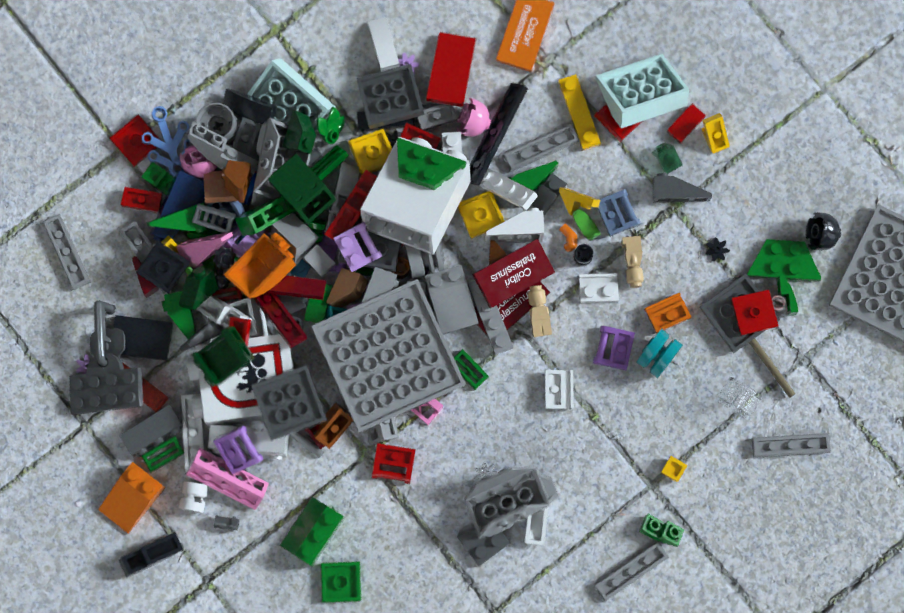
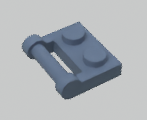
[597,189,641,237]

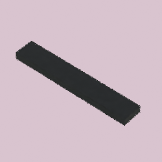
[470,83,528,186]

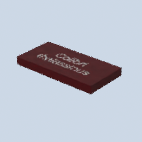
[472,239,555,308]
[474,281,550,337]

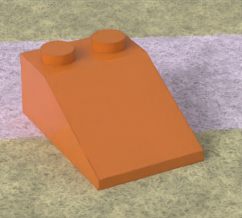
[98,462,165,534]

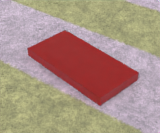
[426,32,476,107]

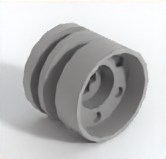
[196,103,240,147]
[404,242,445,279]

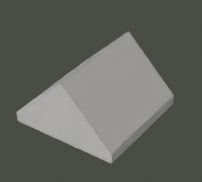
[270,213,319,267]

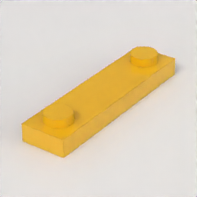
[558,74,601,151]

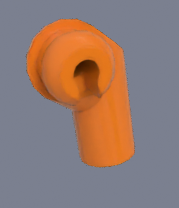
[559,223,577,252]

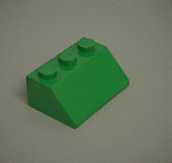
[280,497,345,567]

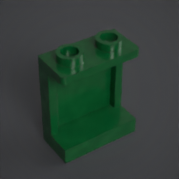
[192,327,255,386]

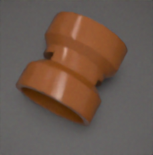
[391,257,410,279]

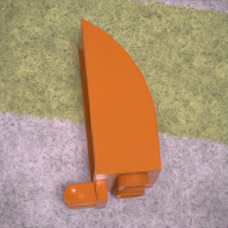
[224,233,296,299]

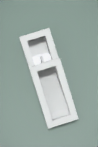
[367,17,399,72]
[197,295,252,328]
[525,507,548,545]

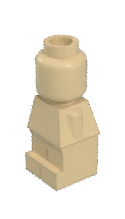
[621,236,644,288]
[528,285,552,337]

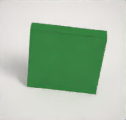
[321,562,361,603]

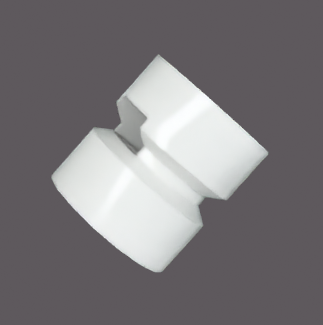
[178,482,208,513]

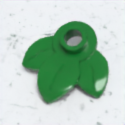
[317,107,345,144]

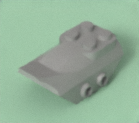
[251,118,311,207]
[464,466,559,538]

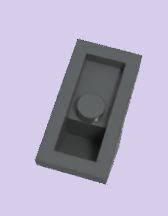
[531,173,567,215]

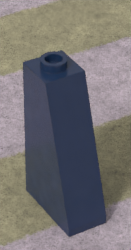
[150,171,205,242]

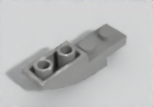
[187,122,258,176]
[324,162,359,232]

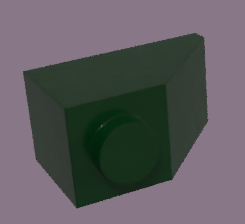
[282,110,316,154]
[179,267,218,310]

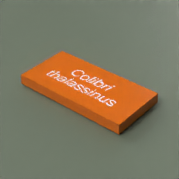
[496,0,555,72]

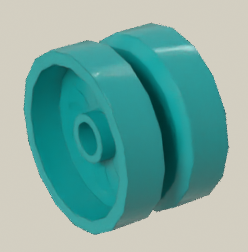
[636,329,683,379]

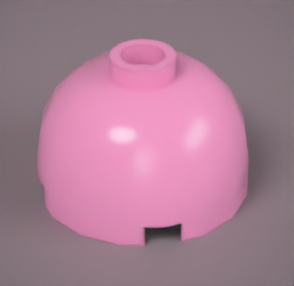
[456,98,491,137]
[180,145,217,179]

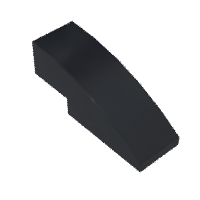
[222,88,277,124]
[119,533,184,578]

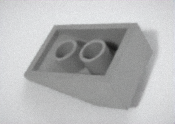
[425,265,479,335]

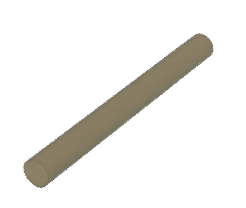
[749,339,796,398]

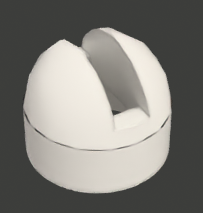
[772,295,787,311]

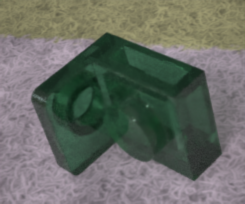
[652,143,683,174]

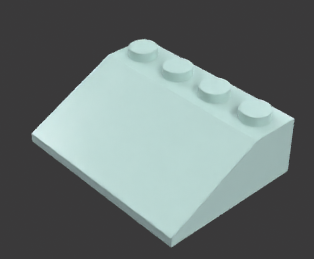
[596,54,690,128]
[247,58,336,132]

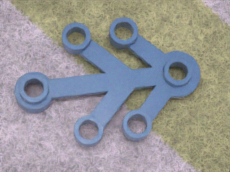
[141,106,191,177]

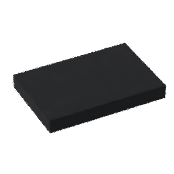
[113,315,173,361]

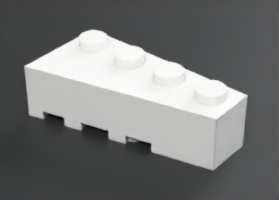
[208,425,289,460]

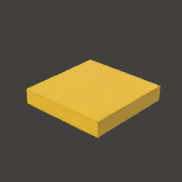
[348,129,392,175]
[457,191,505,239]

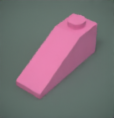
[176,232,233,269]

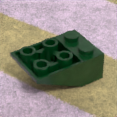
[268,153,337,224]

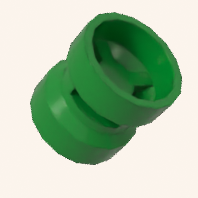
[306,218,326,242]

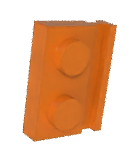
[644,292,691,334]

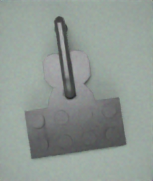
[69,300,143,415]

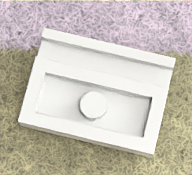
[579,273,619,303]
[545,370,574,409]

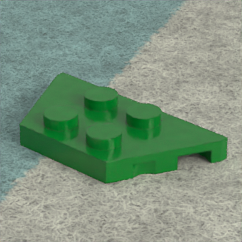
[397,138,467,190]
[747,239,821,281]

